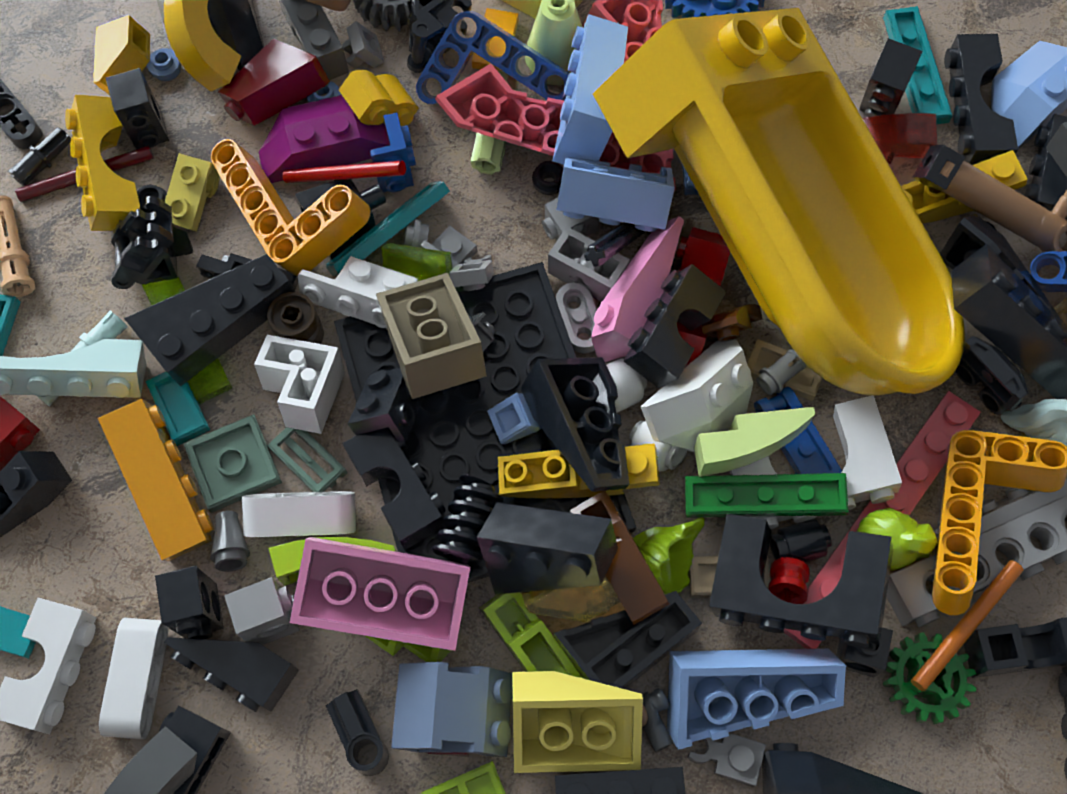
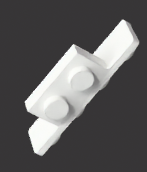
[298,256,418,328]

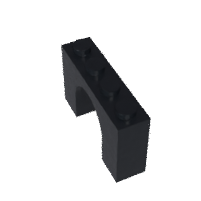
[709,514,893,648]

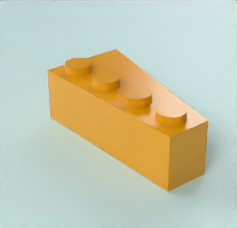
[98,398,214,561]

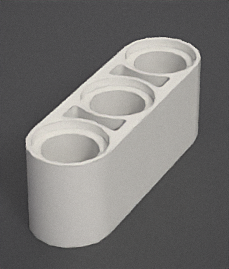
[242,491,356,537]
[99,618,168,740]

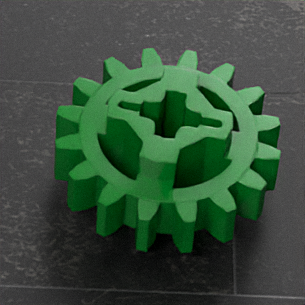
[883,632,977,724]

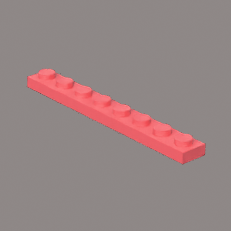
[784,391,981,649]

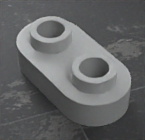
[556,283,597,353]

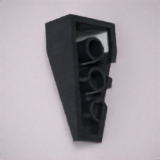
[939,214,1062,320]
[521,357,629,492]
[762,743,924,794]

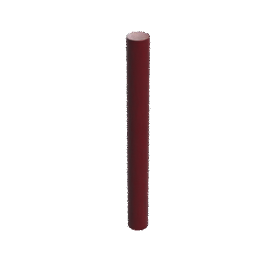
[15,145,154,202]

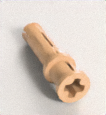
[0,195,35,297]

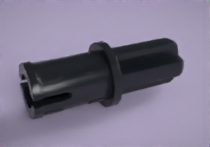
[8,128,71,186]

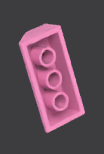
[290,537,470,651]

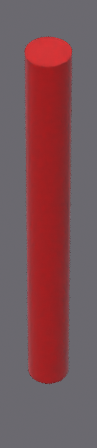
[282,161,406,183]

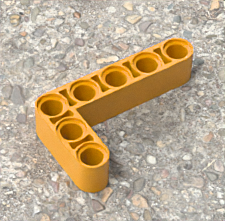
[211,139,370,276]
[932,430,1067,615]

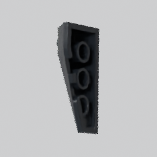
[207,0,264,71]

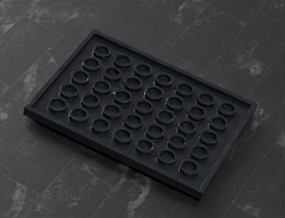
[334,262,636,583]

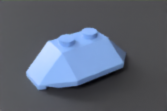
[991,41,1067,149]

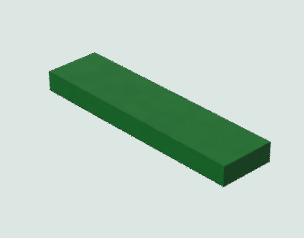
[685,473,848,518]

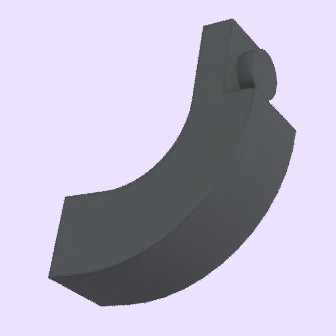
[104,726,197,794]

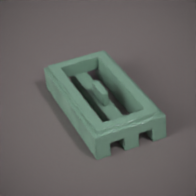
[267,427,348,492]

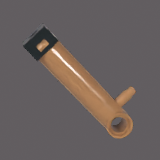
[912,145,1067,252]

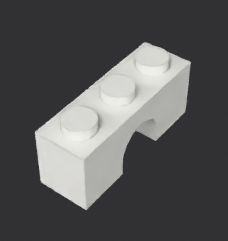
[0,598,96,734]

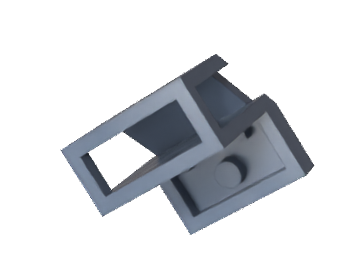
[391,662,513,757]

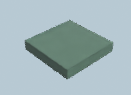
[183,414,282,513]

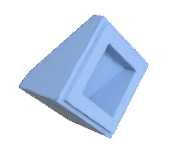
[487,392,542,445]

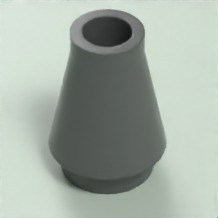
[210,511,250,572]

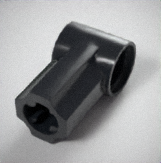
[326,689,389,776]

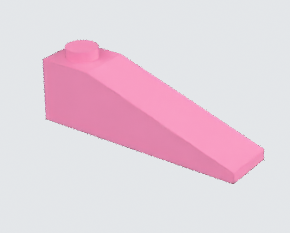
[591,216,684,362]

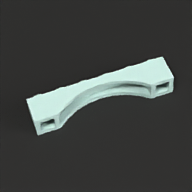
[0,339,146,398]

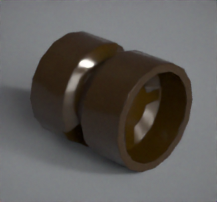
[267,292,324,344]

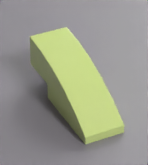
[694,407,815,477]

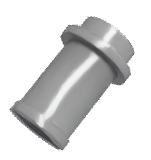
[756,349,806,395]

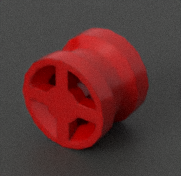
[768,557,810,604]

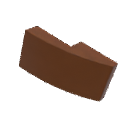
[701,304,763,342]

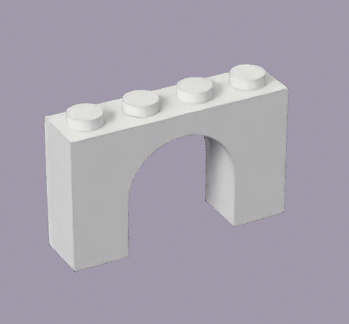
[730,395,902,530]

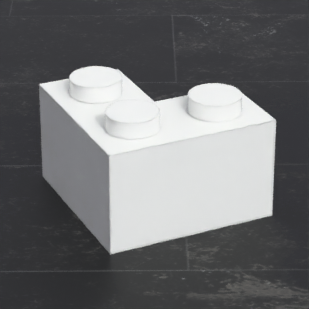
[254,334,345,434]

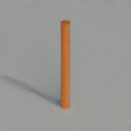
[911,560,1024,692]

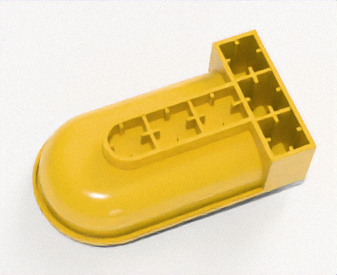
[593,8,965,396]

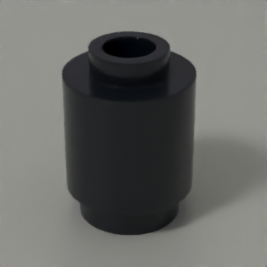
[770,519,832,563]

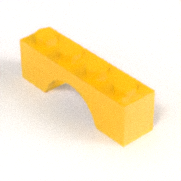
[65,95,140,231]

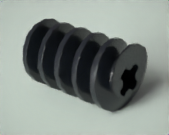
[431,474,504,564]

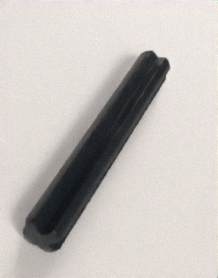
[584,222,645,267]

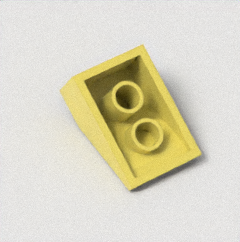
[512,671,643,773]

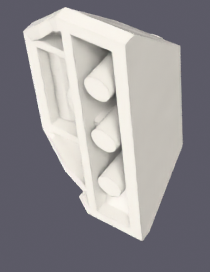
[641,339,753,453]

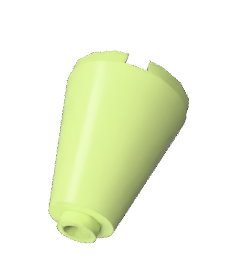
[525,0,583,86]

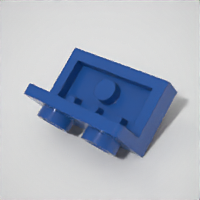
[370,113,416,193]

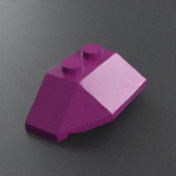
[258,95,390,183]

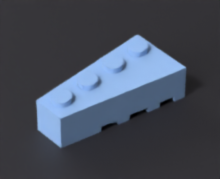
[552,14,628,165]
[667,648,846,750]

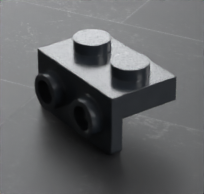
[348,367,424,443]

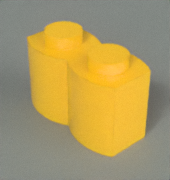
[339,70,419,126]

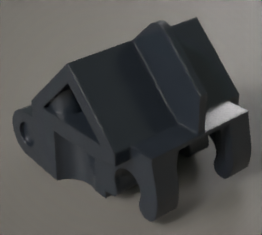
[407,0,472,73]
[111,196,193,289]

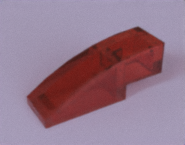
[862,113,937,164]

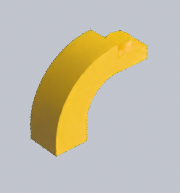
[164,0,241,91]

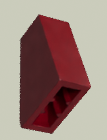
[218,38,330,126]

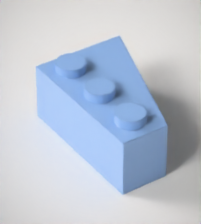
[556,158,675,232]

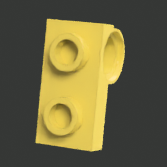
[165,153,220,232]

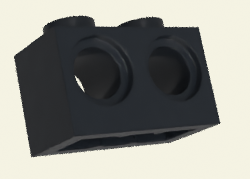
[155,566,224,639]

